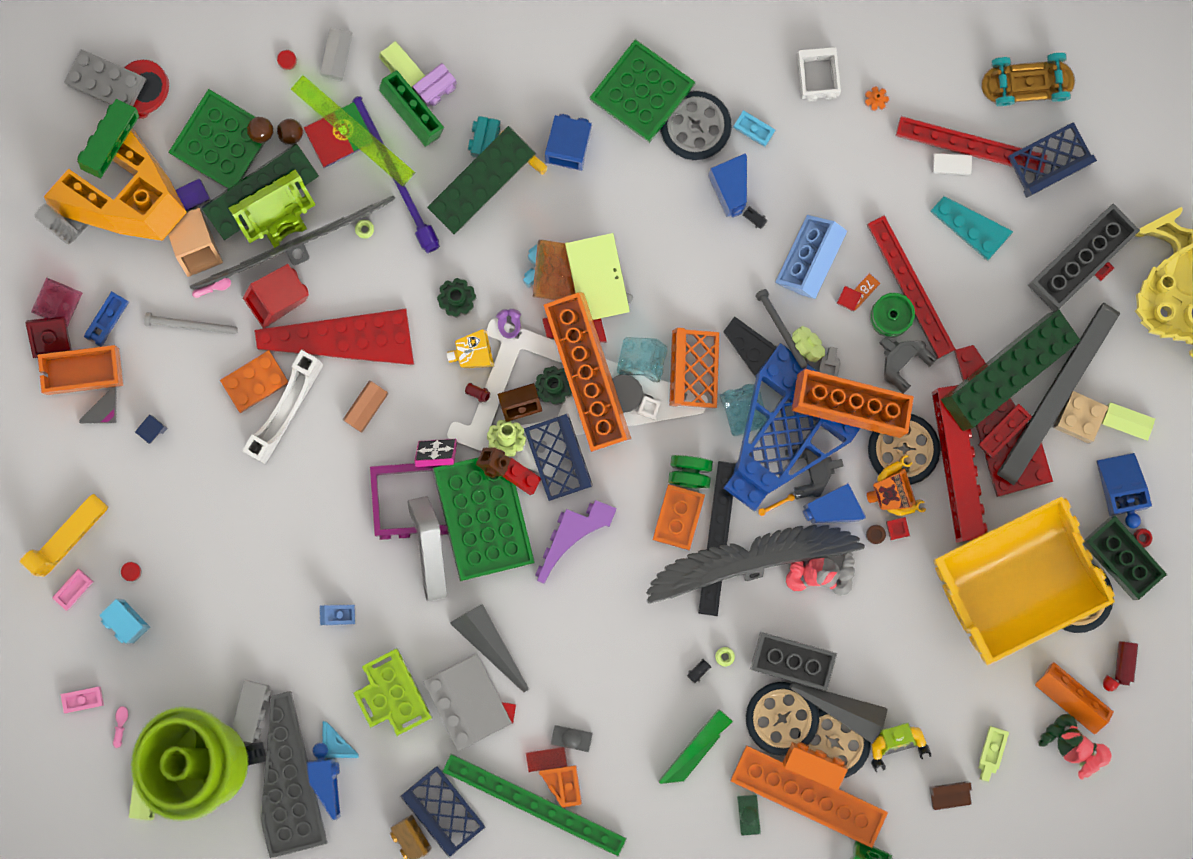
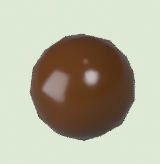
[247,117,273,143]
[277,119,303,145]

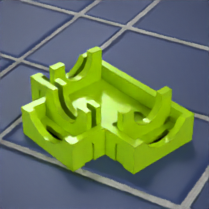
[229,170,316,248]
[353,648,433,736]

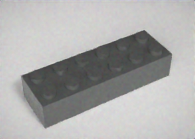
[1028,203,1140,311]

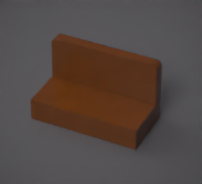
[929,781,972,810]

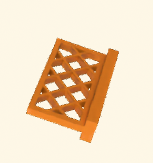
[669,328,719,408]

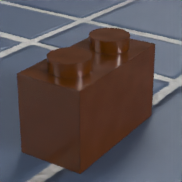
[497,383,542,422]

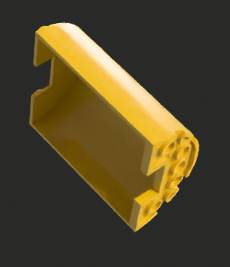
[933,496,1115,665]

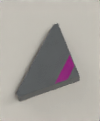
[79,387,116,424]

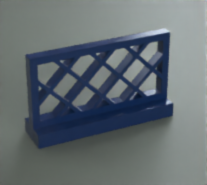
[1008,122,1097,198]
[524,414,593,501]
[400,766,485,857]

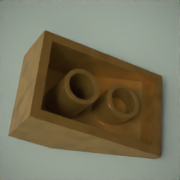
[390,815,432,859]

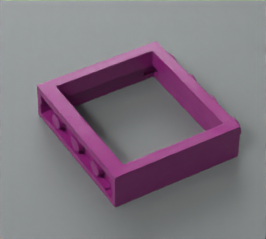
[370,463,448,540]

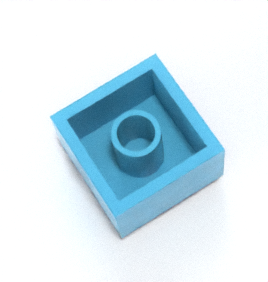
[99,599,150,644]

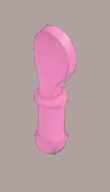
[192,278,231,298]
[113,706,128,748]

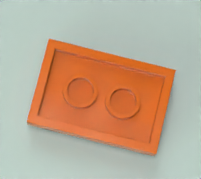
[220,350,289,413]
[653,484,705,550]

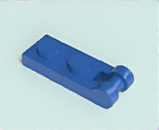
[84,291,129,347]

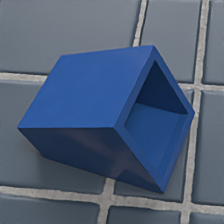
[545,114,592,171]
[708,153,747,217]
[802,483,866,524]

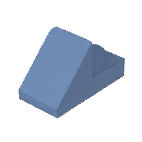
[320,605,355,625]

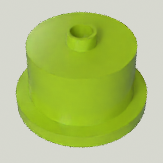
[131,707,248,821]

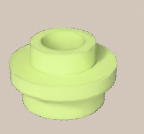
[355,219,374,239]
[715,647,735,667]

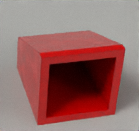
[243,264,309,329]

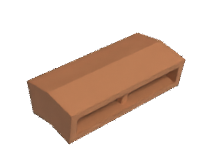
[343,380,389,433]

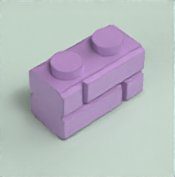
[412,63,457,107]

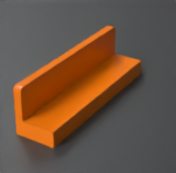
[1035,662,1114,734]

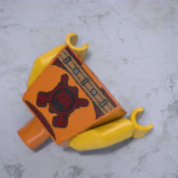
[867,455,926,516]

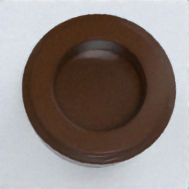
[866,525,886,544]

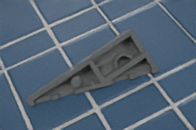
[450,604,529,692]
[789,682,888,744]

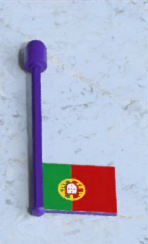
[304,96,440,253]

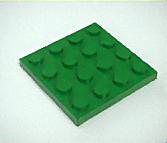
[589,39,695,143]
[168,89,274,189]

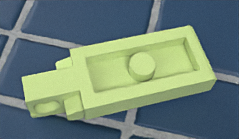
[978,726,1009,782]

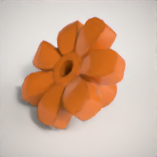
[865,87,889,111]

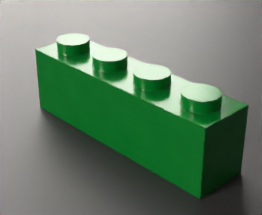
[378,70,444,147]
[77,99,139,179]

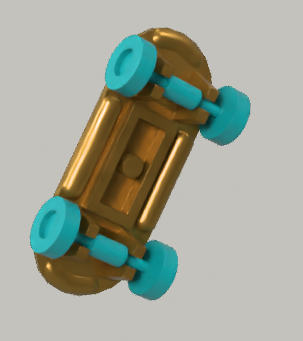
[982,52,1075,106]

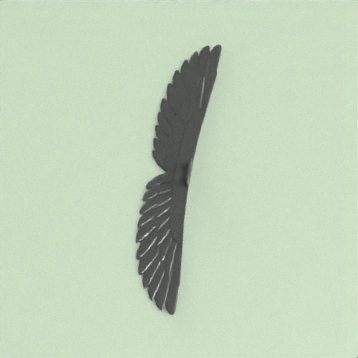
[190,195,395,289]
[646,525,865,604]

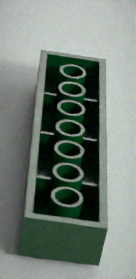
[940,309,1081,431]

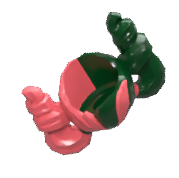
[1039,714,1112,780]

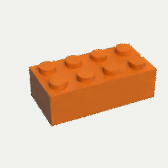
[38,345,123,395]

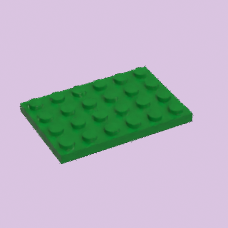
[432,457,535,581]

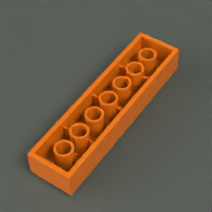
[544,292,631,452]

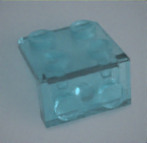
[617,337,667,382]
[719,384,767,436]

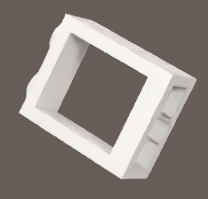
[797,47,841,101]

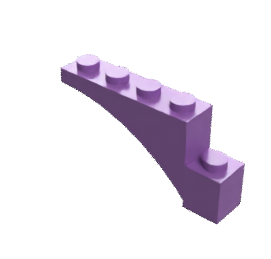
[535,500,617,584]

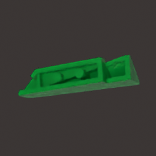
[658,709,733,784]

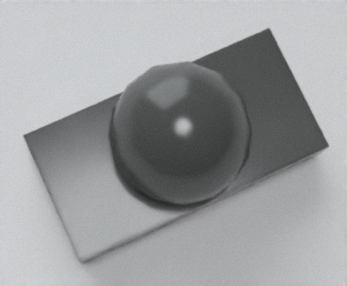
[551,725,593,752]

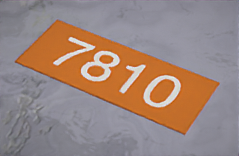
[854,273,880,311]

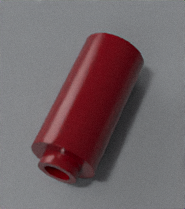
[1115,641,1138,686]

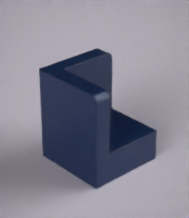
[135,414,168,444]

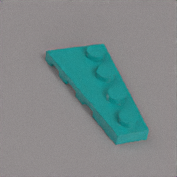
[930,196,1014,261]

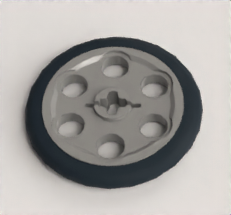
[660,91,732,160]

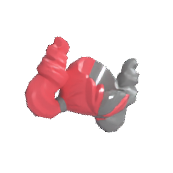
[786,552,855,595]

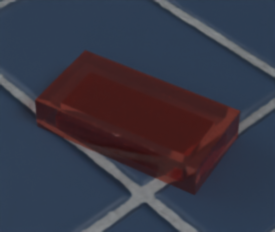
[526,747,567,772]

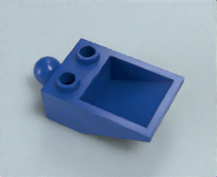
[1096,453,1152,529]
[307,743,341,820]

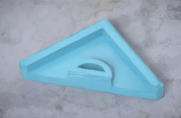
[322,721,359,758]

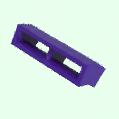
[176,178,211,211]

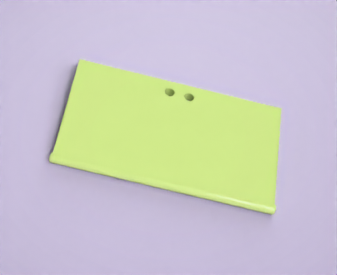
[565,233,630,320]

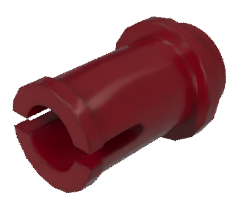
[465,383,490,403]

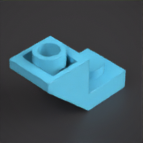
[523,243,545,288]

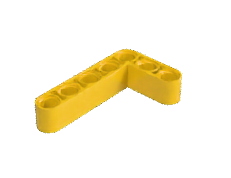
[19,494,108,577]

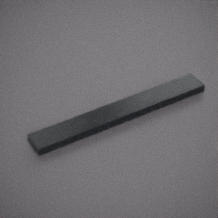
[698,461,736,616]

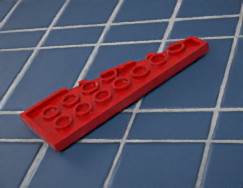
[954,345,1053,497]

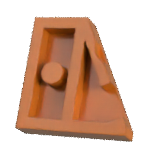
[539,765,582,807]

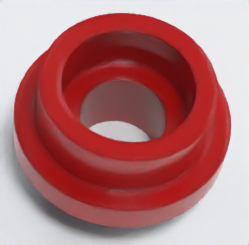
[1133,528,1153,547]

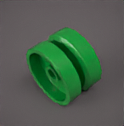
[870,293,915,338]
[668,455,713,489]

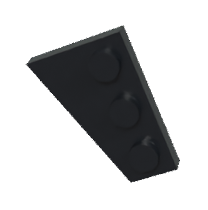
[723,316,776,378]

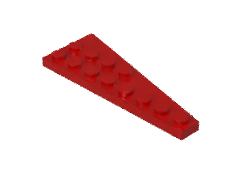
[255,309,414,365]

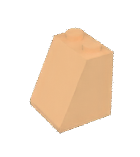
[168,208,223,277]

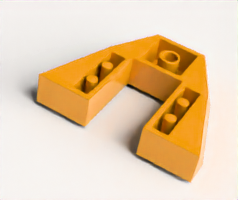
[44,129,187,241]

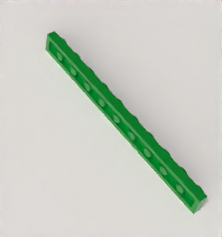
[442,754,627,856]

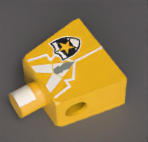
[447,329,494,368]

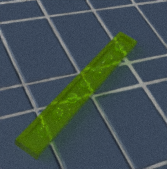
[291,75,416,187]

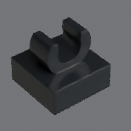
[245,742,266,766]

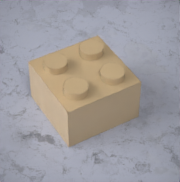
[1053,391,1108,443]

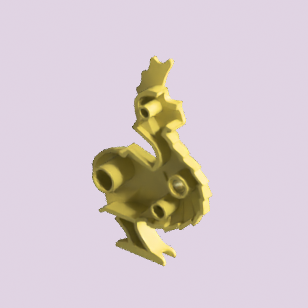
[1135,207,1193,358]

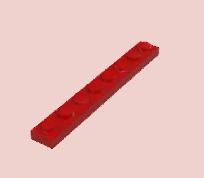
[895,116,1048,173]
[867,215,956,359]

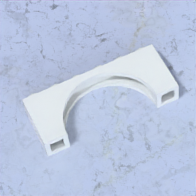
[242,350,323,464]

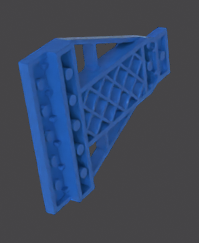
[724,343,861,511]

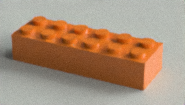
[791,369,914,438]

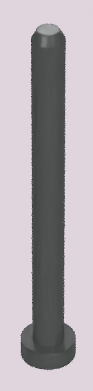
[755,289,807,369]

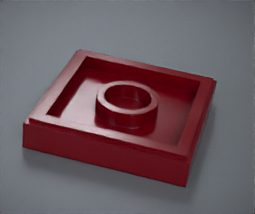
[25,316,72,358]

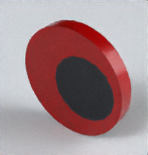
[124,59,169,114]

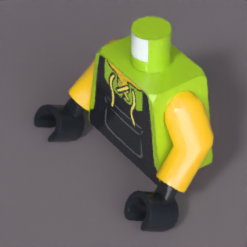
[871,723,931,772]

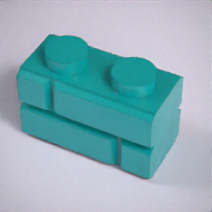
[468,116,501,158]

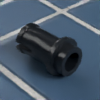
[742,206,767,229]
[687,659,712,683]

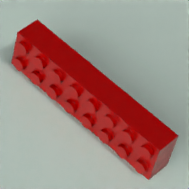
[932,385,988,543]

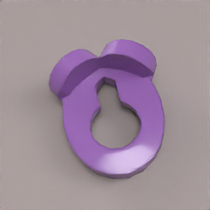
[496,309,521,339]

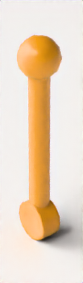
[758,494,795,516]

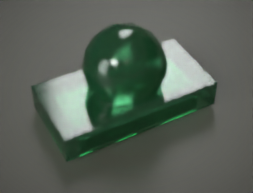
[737,794,761,836]

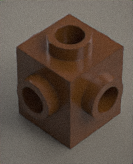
[476,448,511,478]

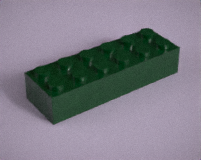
[427,126,537,235]
[201,143,319,241]

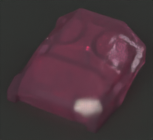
[31,277,83,327]

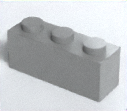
[232,680,271,743]

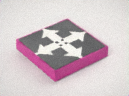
[415,439,457,467]

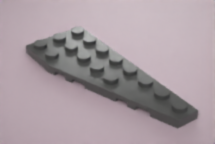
[261,691,328,858]

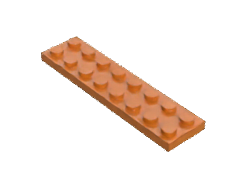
[730,745,888,848]

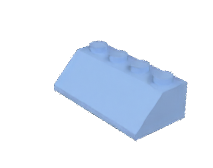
[775,215,847,299]

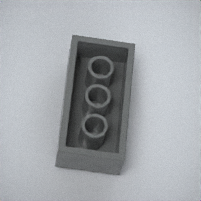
[750,632,837,691]

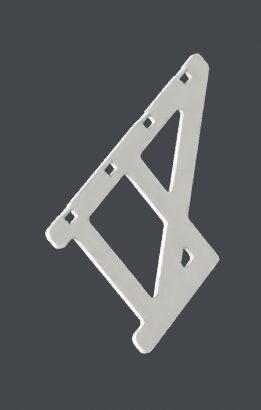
[447,319,708,477]

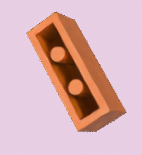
[783,742,848,791]

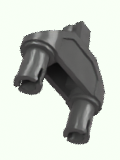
[879,337,938,394]
[785,448,844,499]

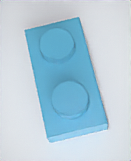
[733,110,775,147]

